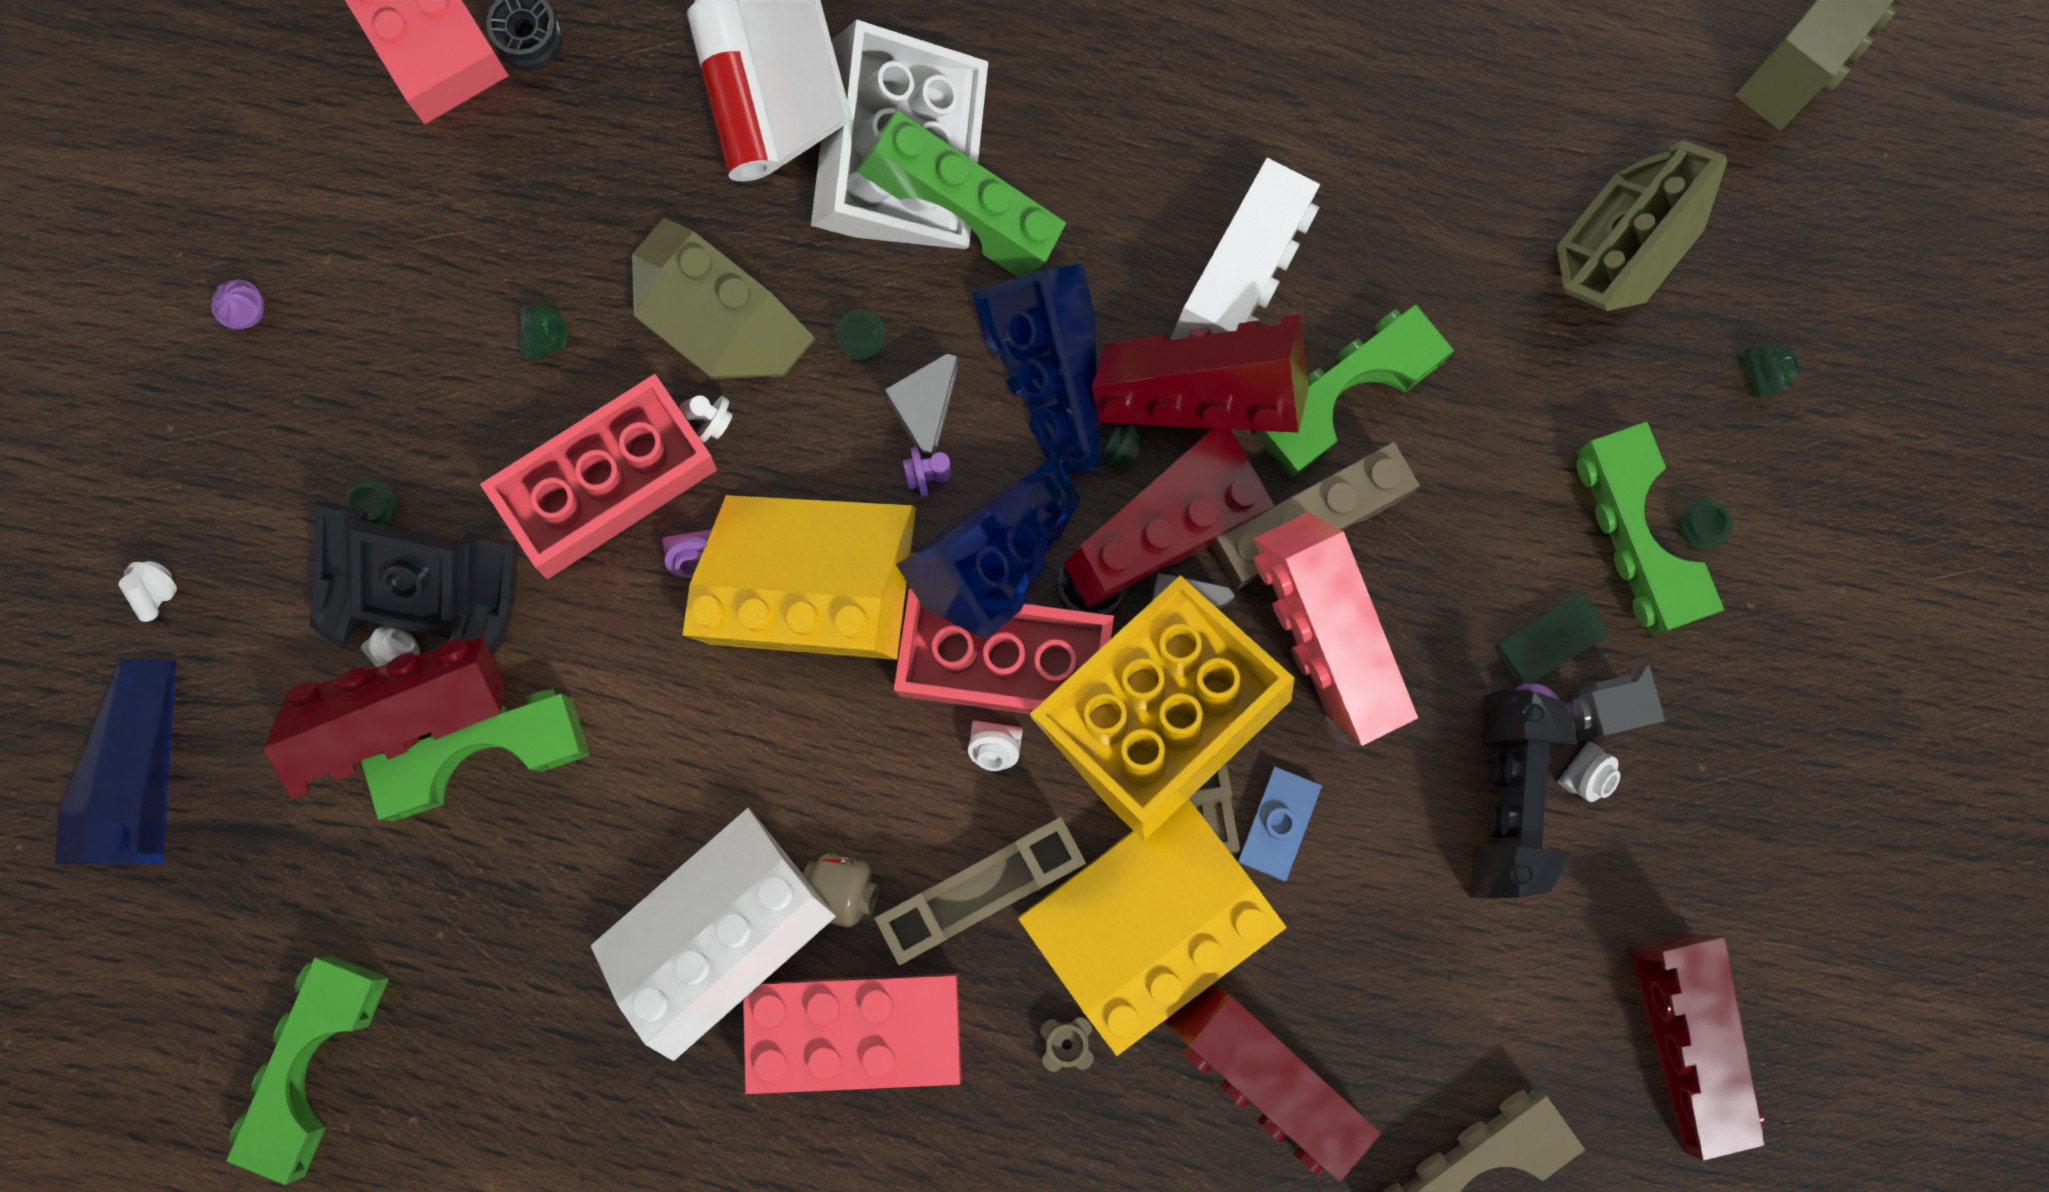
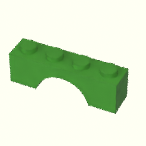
[857,110,1066,281]
[1253,305,1454,481]
[1577,422,1724,636]
[361,689,590,821]
[226,955,389,1185]

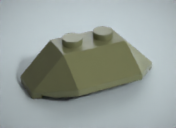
[1557,140,1727,311]
[632,218,815,379]

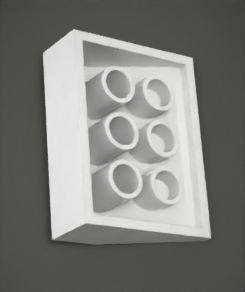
[811,20,988,249]
[591,808,836,1061]

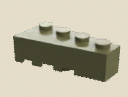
[1734,0,1904,131]

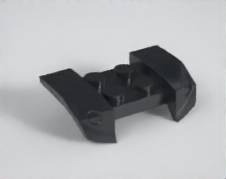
[310,500,518,656]
[1470,690,1577,899]

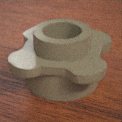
[1040,1017,1094,1072]

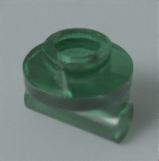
[521,304,567,360]
[1743,341,1800,399]

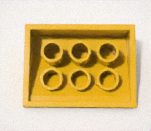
[683,495,916,660]
[1030,575,1294,841]
[1018,799,1287,1056]

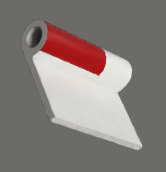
[687,0,852,181]

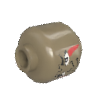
[803,853,880,927]

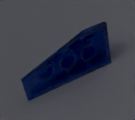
[972,263,1100,476]
[896,456,1081,639]
[55,659,176,864]

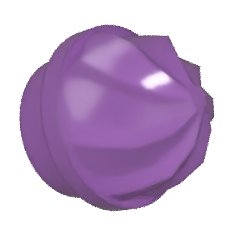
[211,280,264,329]

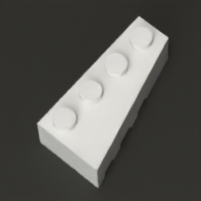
[1170,158,1320,340]

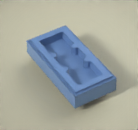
[1237,766,1322,882]

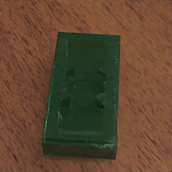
[1495,592,1610,685]

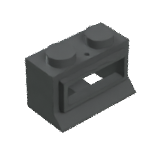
[1564,664,1665,742]

